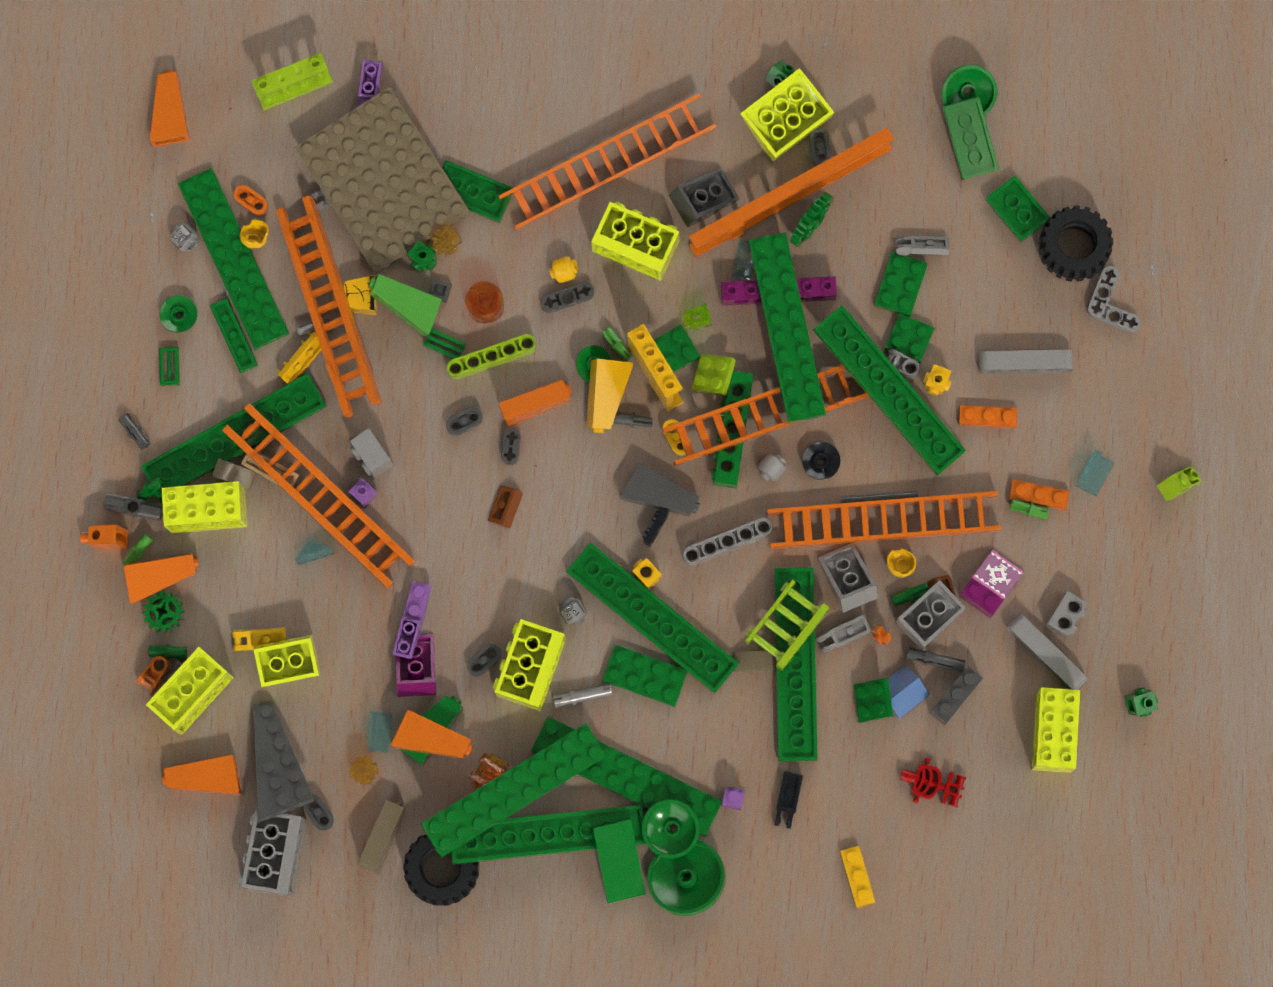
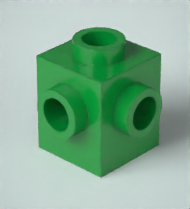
[765,60,795,88]
[407,240,438,273]
[1124,687,1158,717]

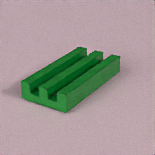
[423,328,466,359]
[159,347,180,386]

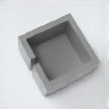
[350,428,394,479]

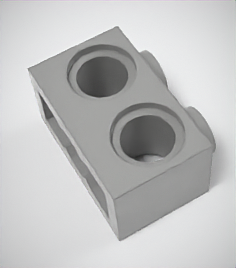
[1046,591,1088,638]

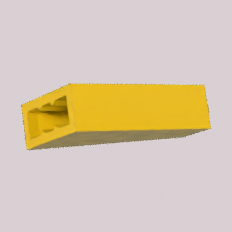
[586,359,633,433]

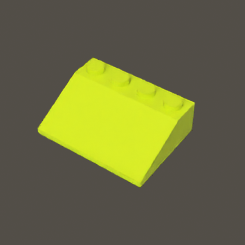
[740,68,835,162]

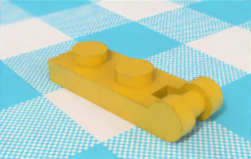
[231,627,286,651]

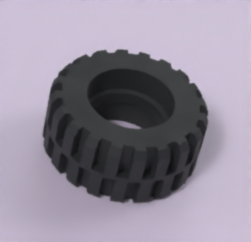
[1038,206,1113,282]
[403,835,479,906]

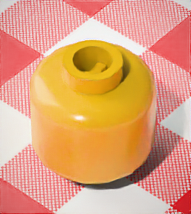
[549,256,579,283]

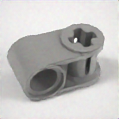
[888,349,919,380]

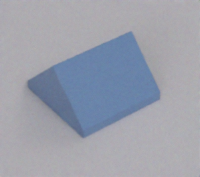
[889,665,929,719]

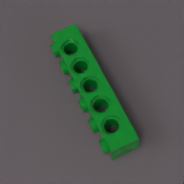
[711,371,753,489]

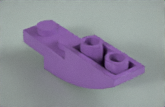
[357,60,382,107]
[393,581,432,659]

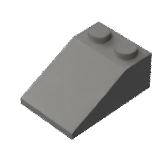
[817,543,878,613]
[895,580,966,650]

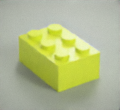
[253,634,320,687]

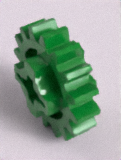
[142,591,185,633]

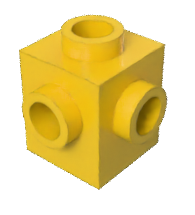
[923,364,952,396]

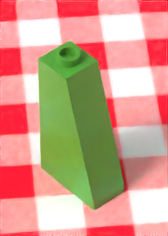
[368,274,442,336]

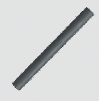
[841,491,918,503]

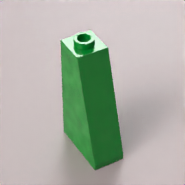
[390,696,463,766]

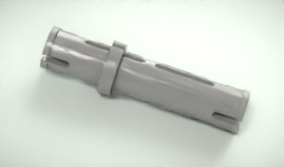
[553,684,612,708]

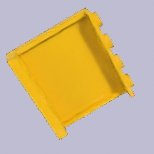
[627,324,684,412]

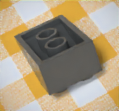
[669,167,739,228]

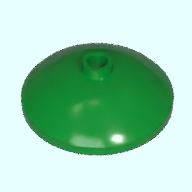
[941,64,998,116]
[642,799,700,858]

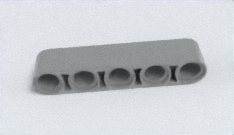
[979,350,1074,373]
[683,518,772,566]
[1006,613,1088,690]

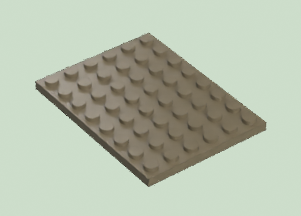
[295,86,471,274]

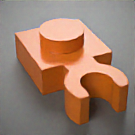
[872,625,892,646]

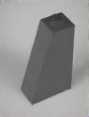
[620,463,700,517]

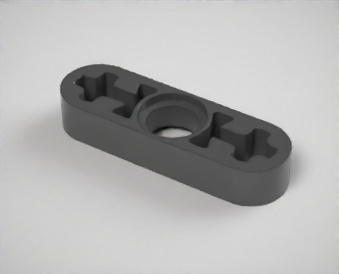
[541,282,594,313]

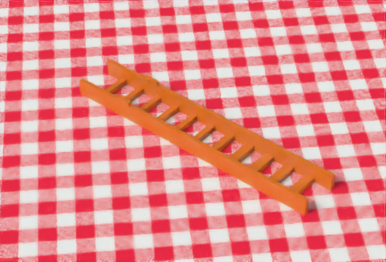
[498,93,717,230]
[689,127,894,257]
[661,365,869,467]
[767,491,1002,549]

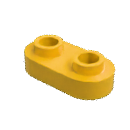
[663,419,686,456]

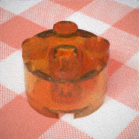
[465,281,505,324]
[469,753,512,789]

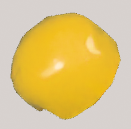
[240,219,269,249]
[887,548,916,578]

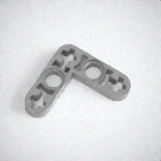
[1087,266,1141,333]

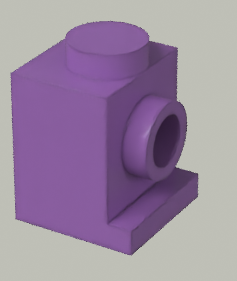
[722,787,745,811]

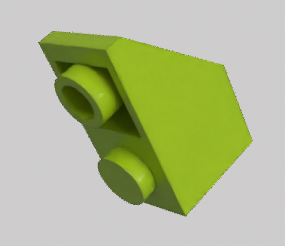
[1157,466,1202,502]

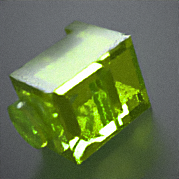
[682,304,712,332]

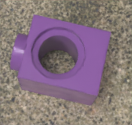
[348,478,378,508]

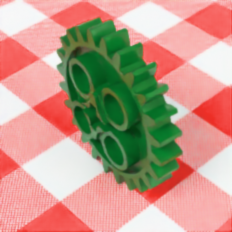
[790,192,834,247]

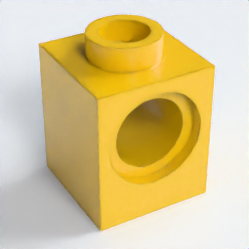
[632,558,662,589]

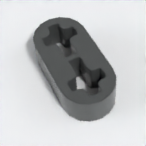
[501,428,521,465]

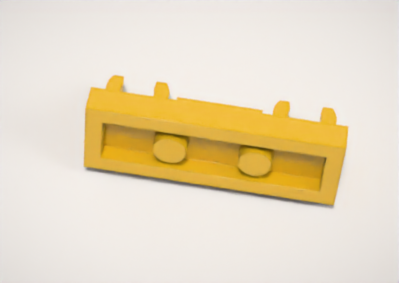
[277,332,322,384]

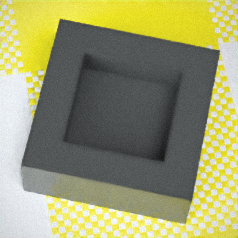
[429,279,452,303]

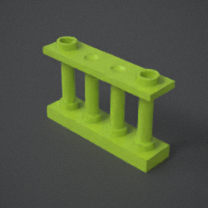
[251,52,333,110]
[745,579,830,671]

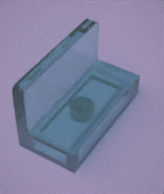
[1076,449,1114,496]
[367,711,391,753]

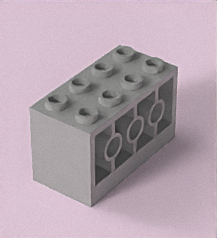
[239,809,306,897]

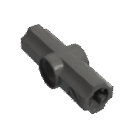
[104,493,163,521]

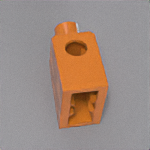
[80,525,129,550]

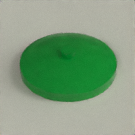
[647,840,726,916]

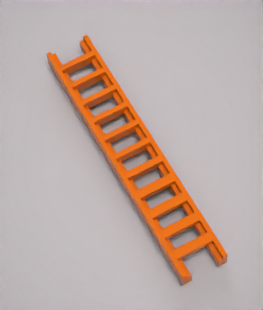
[276,195,382,418]
[222,403,415,590]

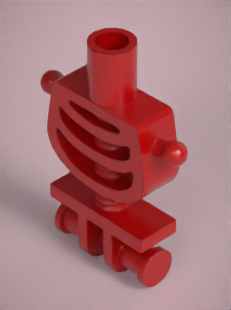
[900,758,966,808]

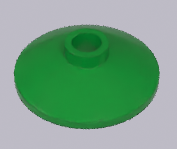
[160,295,198,333]
[576,345,612,382]

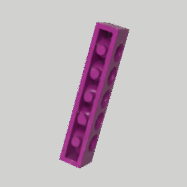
[721,276,837,306]

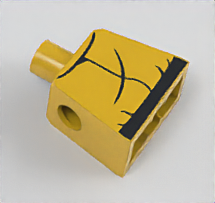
[333,276,377,315]

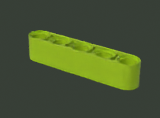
[446,334,536,380]

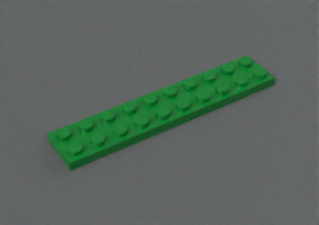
[177,168,289,350]
[749,232,826,423]
[813,305,966,476]
[141,373,327,500]
[566,542,739,694]
[775,568,818,762]
[531,717,723,837]
[420,723,606,858]
[451,805,646,865]

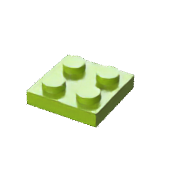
[691,354,736,396]

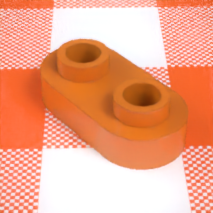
[234,185,268,216]

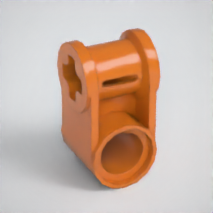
[136,656,171,694]

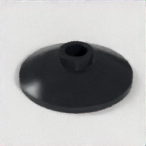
[802,442,841,480]

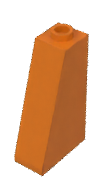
[150,70,190,147]
[498,379,573,428]
[124,553,199,604]
[391,710,473,759]
[162,755,242,795]

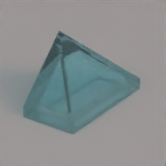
[732,239,754,280]
[295,538,335,565]

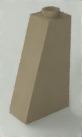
[357,799,405,874]

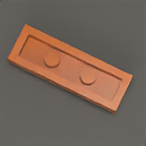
[959,405,1018,428]
[1009,480,1070,511]

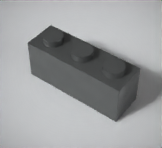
[930,666,983,725]

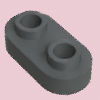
[810,128,831,166]
[446,407,483,436]
[467,644,501,677]
[303,794,334,830]

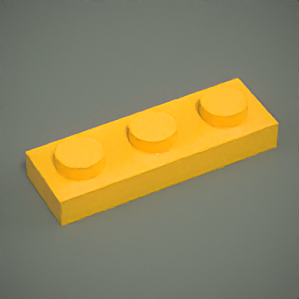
[840,846,875,908]

